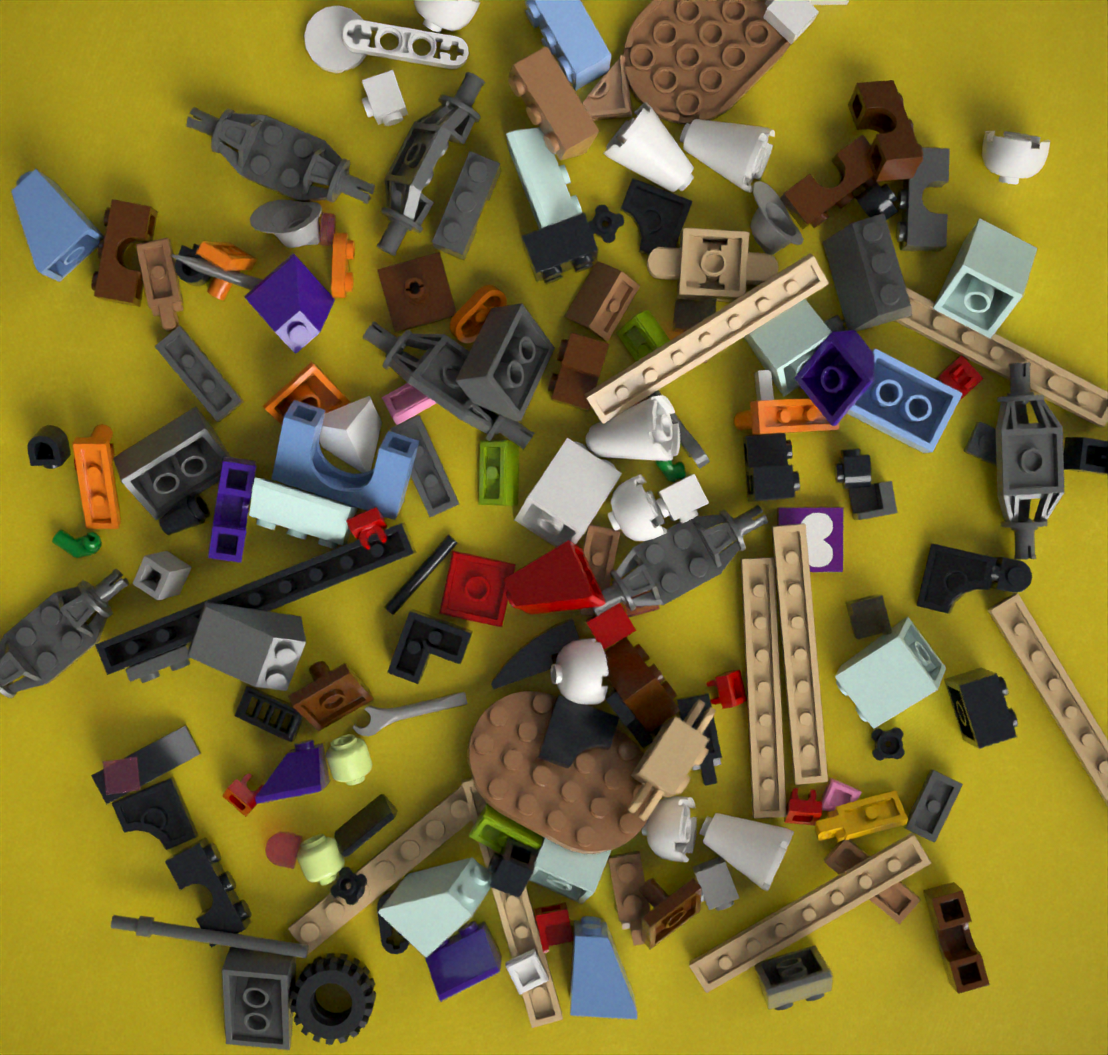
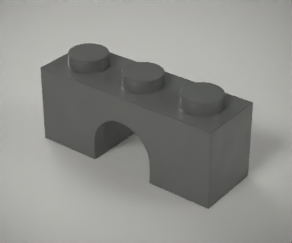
[896,148,950,252]
[432,151,501,260]

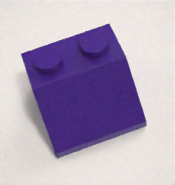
[794,330,875,426]
[425,921,502,1002]

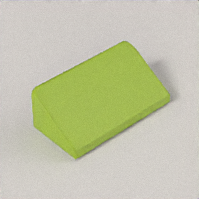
[616,310,670,362]
[478,440,519,506]
[469,803,543,853]

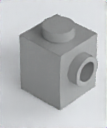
[133,551,192,600]
[692,856,739,911]

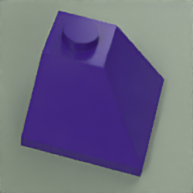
[244,253,335,354]
[255,740,330,804]

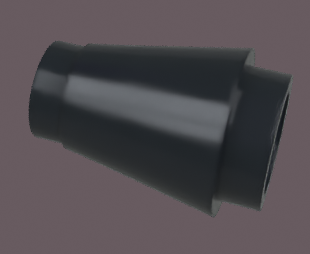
[159,494,210,536]

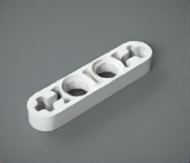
[342,20,469,69]

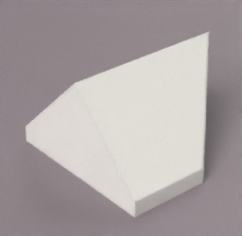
[319,396,382,473]

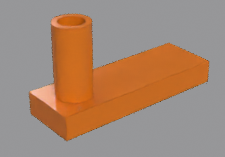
[197,241,257,301]
[734,398,839,435]
[73,424,121,529]

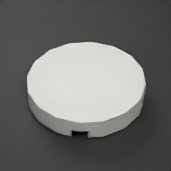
[304,6,370,73]

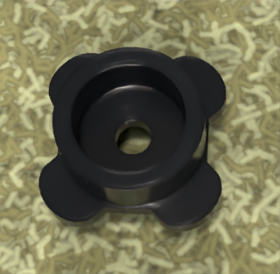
[588,205,624,243]
[871,727,905,761]
[330,867,367,905]

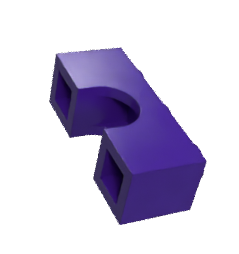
[208,456,256,563]

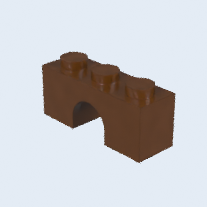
[848,80,924,182]
[780,134,876,230]
[91,199,158,307]
[923,882,990,994]

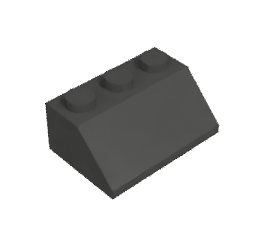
[823,213,912,332]
[455,303,555,421]
[113,407,231,520]

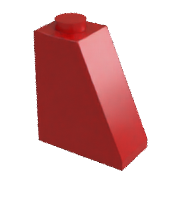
[504,540,606,615]

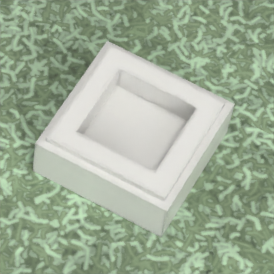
[754,370,774,401]
[505,948,549,994]

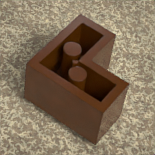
[547,332,609,412]
[605,637,680,733]

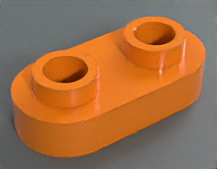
[331,233,355,298]
[450,285,507,343]

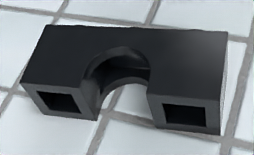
[165,837,252,948]

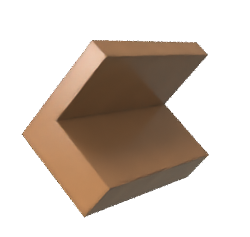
[564,261,640,341]

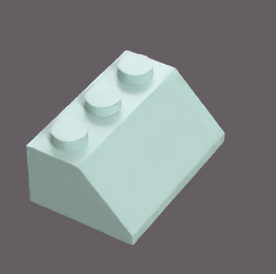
[506,127,582,229]
[249,478,358,549]

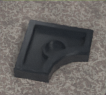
[621,178,693,255]
[916,543,997,614]
[605,686,653,749]
[537,695,619,769]
[112,776,198,850]

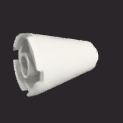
[603,103,694,192]
[680,119,775,193]
[586,395,680,461]
[699,813,794,891]

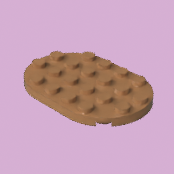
[624,0,791,124]
[467,691,653,854]

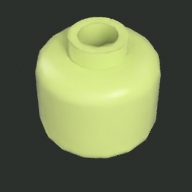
[326,734,373,785]
[297,834,345,885]

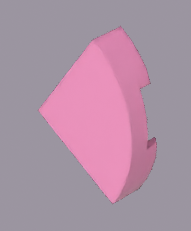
[820,778,862,811]

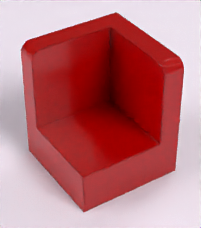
[586,603,636,649]
[535,902,573,953]

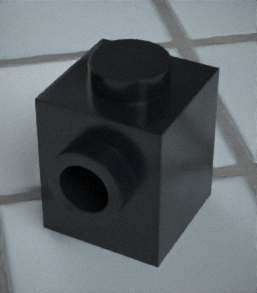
[487,837,538,898]

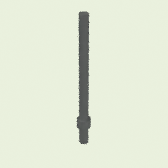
[111,915,309,958]

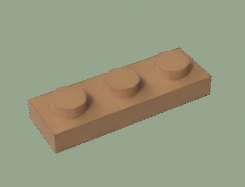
[824,840,921,924]

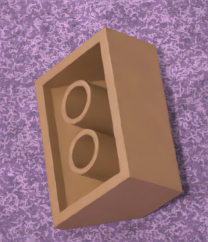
[509,46,599,160]

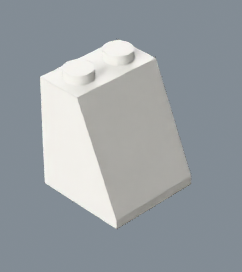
[514,438,622,547]

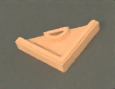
[582,55,632,121]

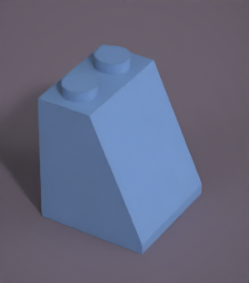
[11,169,105,282]
[570,916,637,1019]

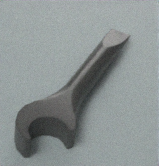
[170,254,263,290]
[648,390,710,469]

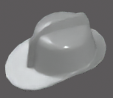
[750,181,803,255]
[250,200,322,248]

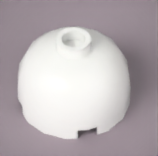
[414,0,481,33]
[982,131,1050,184]
[608,474,667,541]
[550,638,608,704]
[642,796,697,862]

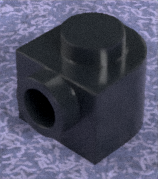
[855,182,898,220]
[175,244,213,286]
[27,425,71,469]
[835,449,871,489]
[990,557,1032,593]

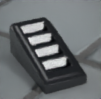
[235,686,304,742]

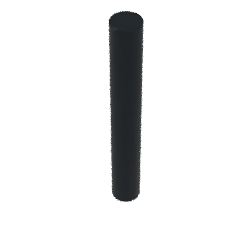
[384,534,458,615]

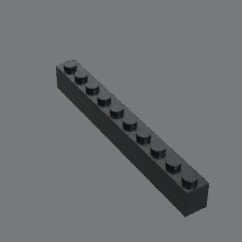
[95,523,417,675]

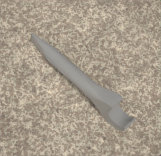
[353,692,468,736]

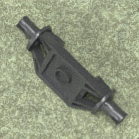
[377,72,485,256]
[186,107,375,204]
[363,321,535,450]
[996,363,1064,559]
[593,505,768,616]
[0,569,129,698]

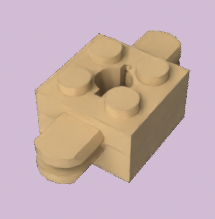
[647,228,778,302]
[627,699,716,821]

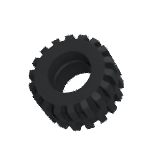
[290,953,376,1045]

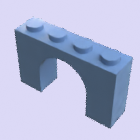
[272,400,419,520]

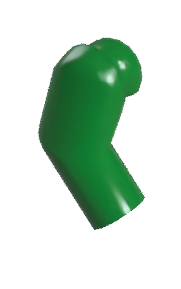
[655,460,686,482]
[52,529,102,558]

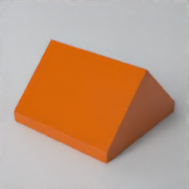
[263,362,351,425]

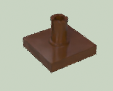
[377,252,456,333]
[288,661,374,732]
[640,878,702,950]

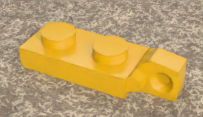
[814,791,908,841]

